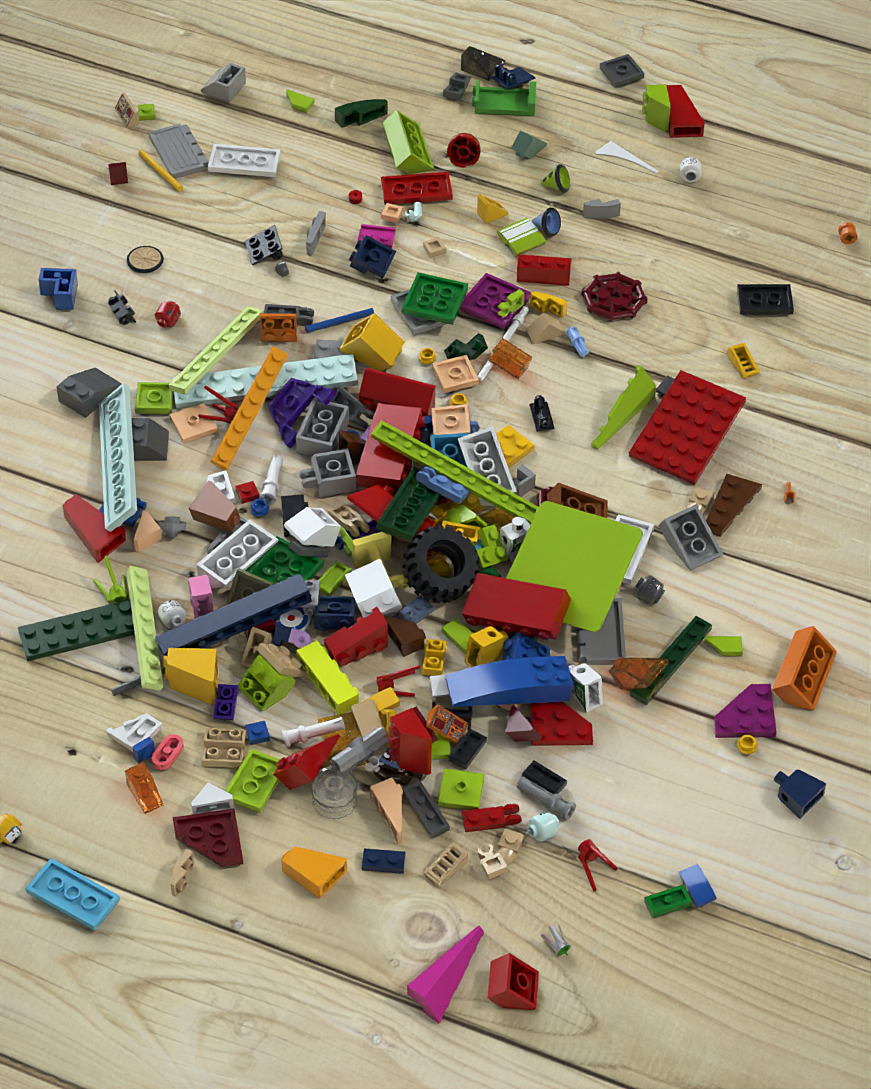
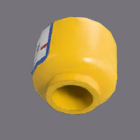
[0,813,22,844]

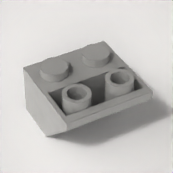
[201,63,246,102]

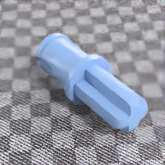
[566,327,589,357]

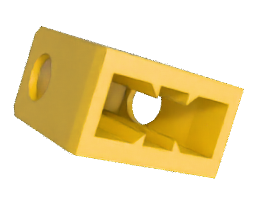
[464,626,508,667]

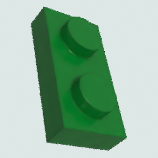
[644,884,692,918]

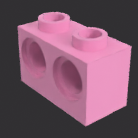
[188,575,214,619]

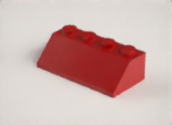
[359,368,436,425]

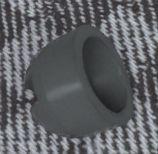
[275,261,289,276]

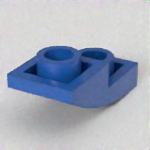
[679,864,717,907]

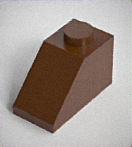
[338,430,366,466]
[385,616,426,657]

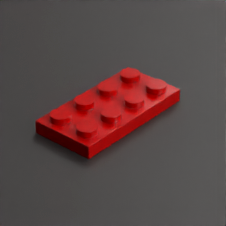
[381,171,453,205]

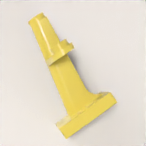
[352,532,409,589]

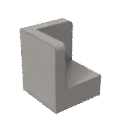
[513,464,536,497]

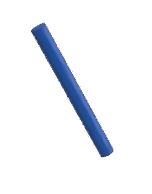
[305,308,374,333]

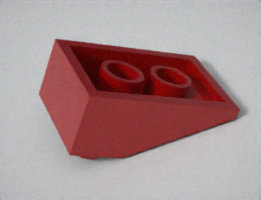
[273,734,341,790]

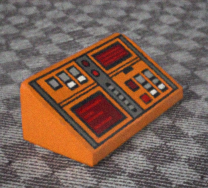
[426,705,468,745]

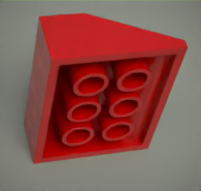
[346,485,436,543]

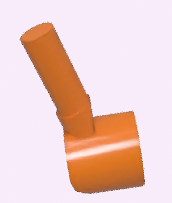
[783,482,796,503]

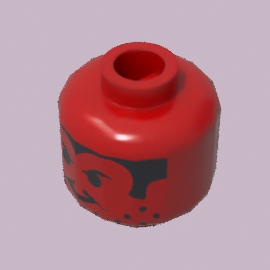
[155,301,181,328]

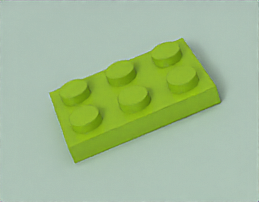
[225,749,280,813]

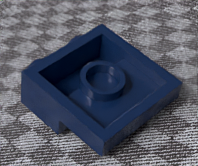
[349,235,396,279]
[314,596,355,631]

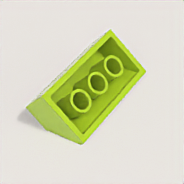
[383,109,434,174]

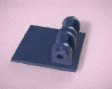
[491,64,536,89]

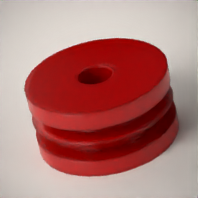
[349,190,362,204]

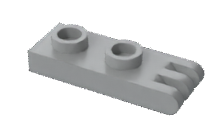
[306,211,326,256]

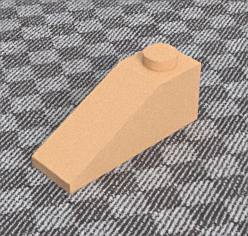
[370,778,403,844]

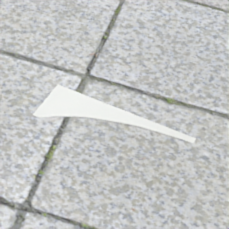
[595,141,659,173]

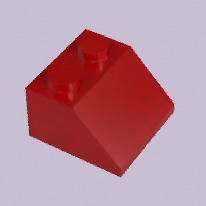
[487,953,539,1010]

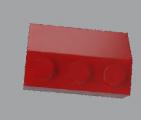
[517,254,572,286]
[388,708,432,775]

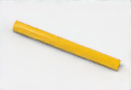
[138,149,183,192]

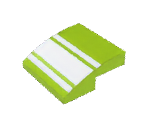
[497,217,546,257]

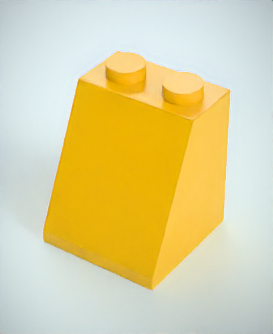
[339,313,405,371]
[163,648,218,705]

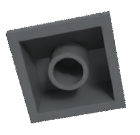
[131,418,169,461]

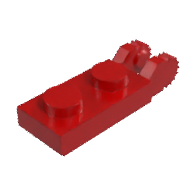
[462,804,522,832]

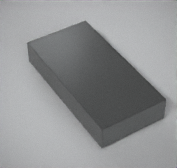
[288,541,330,557]

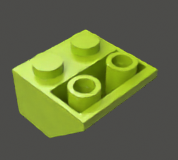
[238,655,297,711]

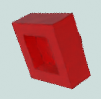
[235,481,260,504]

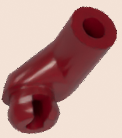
[537,486,553,507]

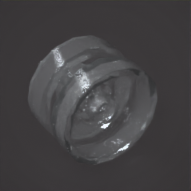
[312,766,357,819]

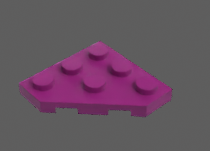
[714,684,777,738]

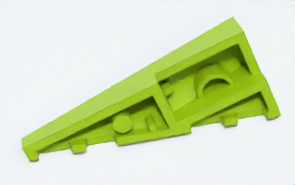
[591,365,656,450]

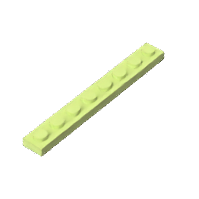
[169,306,263,395]
[126,565,163,691]

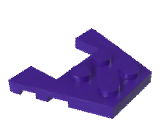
[268,378,337,449]

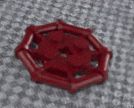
[581,271,648,322]

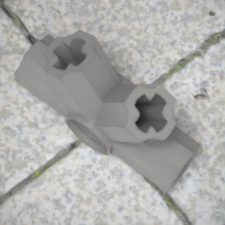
[330,726,389,775]

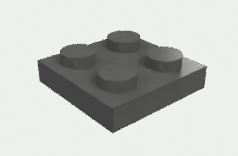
[600,54,645,88]

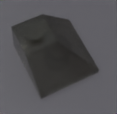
[461,46,505,81]

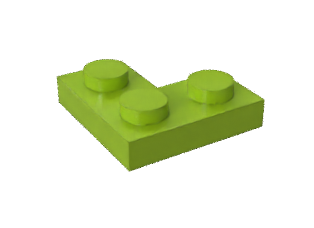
[475,524,508,570]

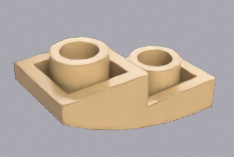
[171,848,195,897]

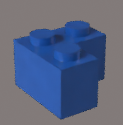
[38,268,78,309]

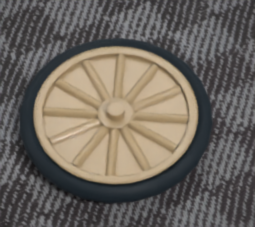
[126,246,164,273]

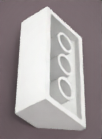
[458,426,518,506]
[197,519,278,589]

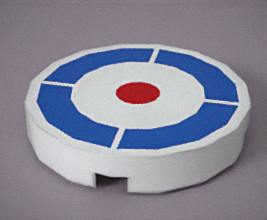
[272,607,311,632]

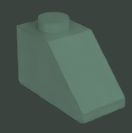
[511,130,547,159]

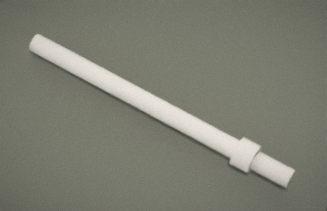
[477,306,529,383]

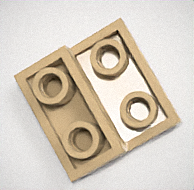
[202,728,246,768]

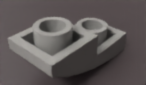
[583,199,621,219]

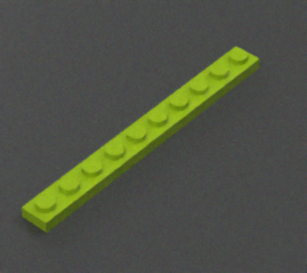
[371,420,539,525]

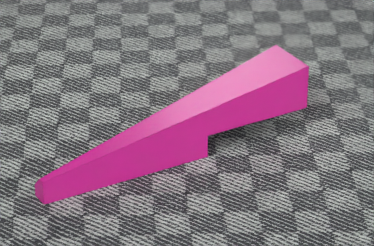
[407,925,484,1024]

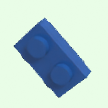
[501,632,550,661]

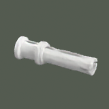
[259,455,283,505]
[282,717,345,748]

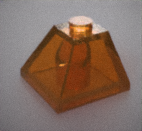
[609,657,669,689]

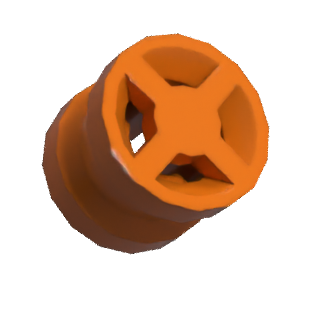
[838,222,858,244]

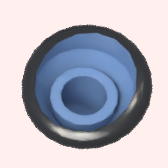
[531,207,561,237]

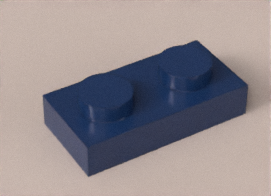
[362,848,406,874]

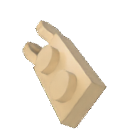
[328,504,370,537]

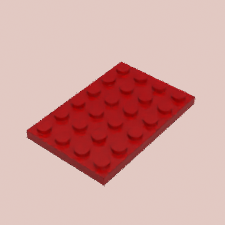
[629,370,746,485]

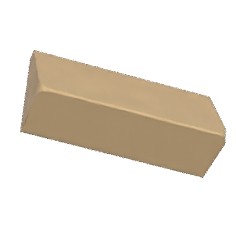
[351,699,386,737]

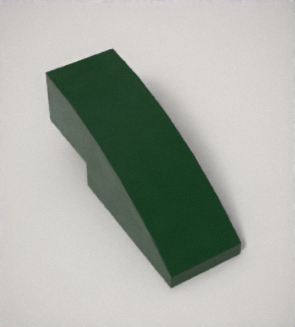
[334,99,388,128]

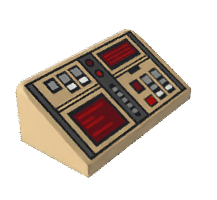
[115,92,139,128]

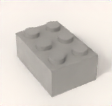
[296,398,349,456]

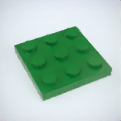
[402,272,469,325]
[245,536,324,584]

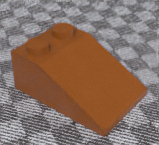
[547,482,608,518]

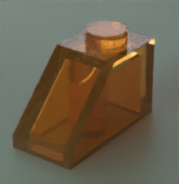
[125,762,163,814]

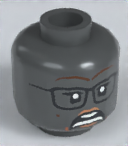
[635,575,665,604]

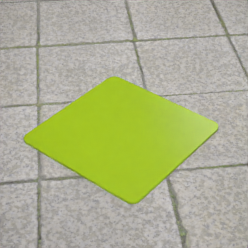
[506,501,643,632]

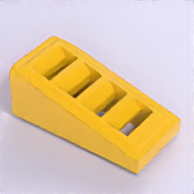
[726,343,760,379]

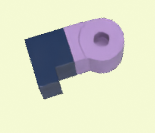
[272,624,311,648]

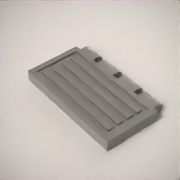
[149,124,209,179]
[576,598,626,665]

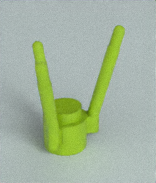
[93,556,129,603]

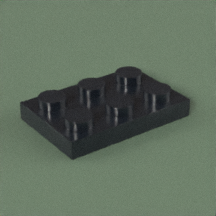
[737,284,794,315]

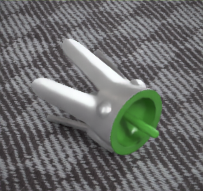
[541,925,571,956]

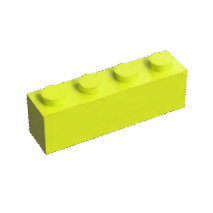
[297,641,360,716]

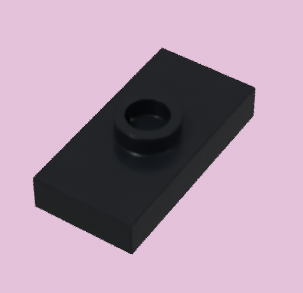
[449,729,487,769]
[522,760,567,794]

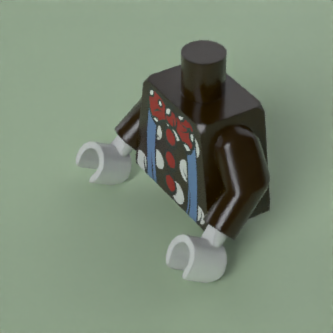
[365,746,426,786]

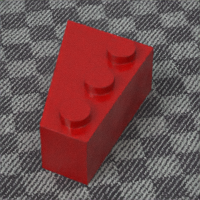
[324,607,388,666]

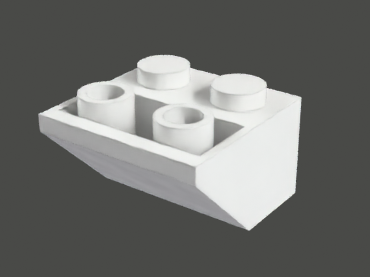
[284,507,341,548]

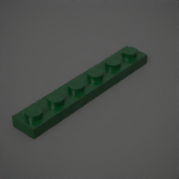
[630,616,712,705]

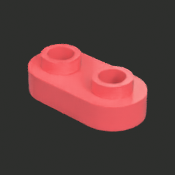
[152,734,184,770]

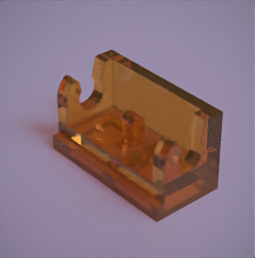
[488,338,532,380]

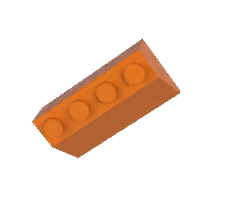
[772,626,837,711]

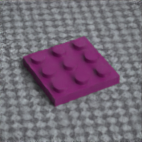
[460,273,531,330]

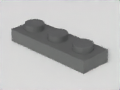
[402,781,450,839]

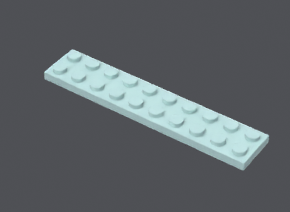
[173,354,358,409]
[99,383,137,532]

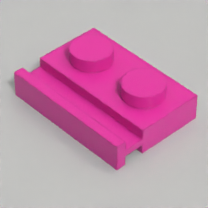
[357,224,396,249]

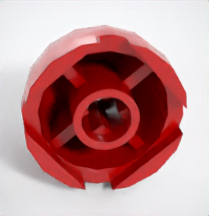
[447,133,481,168]

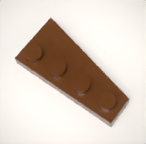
[706,473,762,537]

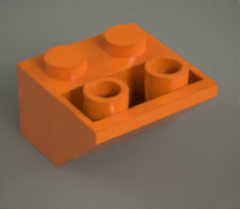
[260,313,298,342]

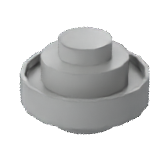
[158,516,186,537]

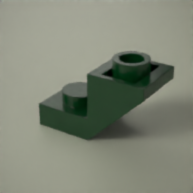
[444,333,488,360]

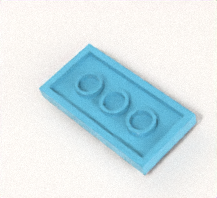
[26,858,120,931]

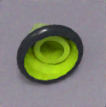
[541,164,570,193]

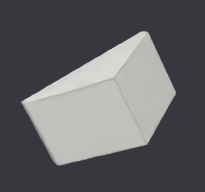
[191,782,234,814]

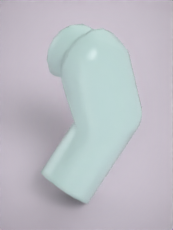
[405,202,422,222]

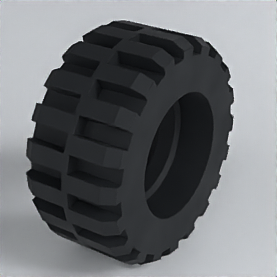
[402,525,480,603]

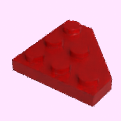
[530,702,593,746]

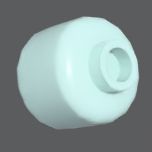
[528,812,560,842]

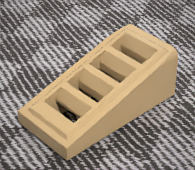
[424,842,468,887]

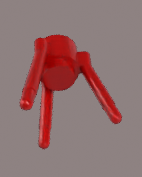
[198,386,239,424]
[376,665,421,697]
[578,839,618,891]

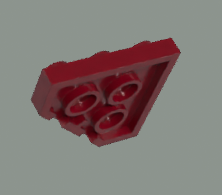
[173,808,243,867]

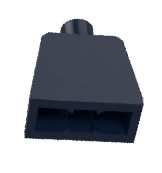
[774,769,826,819]

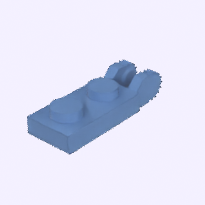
[416,466,470,504]

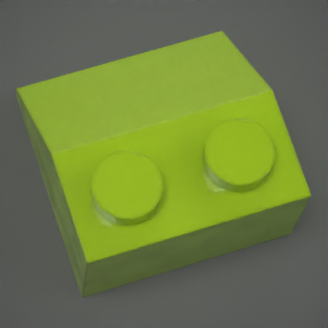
[642,84,671,132]

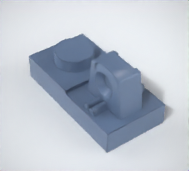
[393,595,434,624]

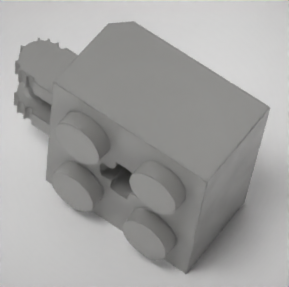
[299,449,356,497]

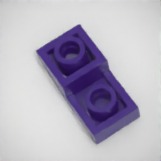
[213,684,238,721]

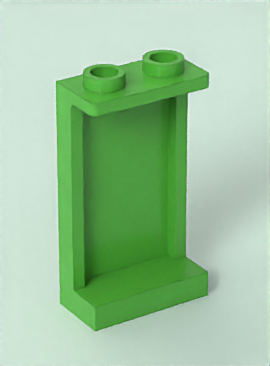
[472,80,536,116]

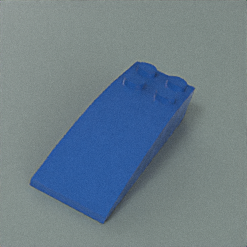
[445,656,574,707]

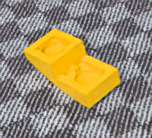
[363,687,400,717]

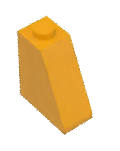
[281,846,347,898]

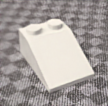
[345,559,403,618]

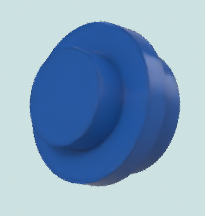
[250,499,269,517]

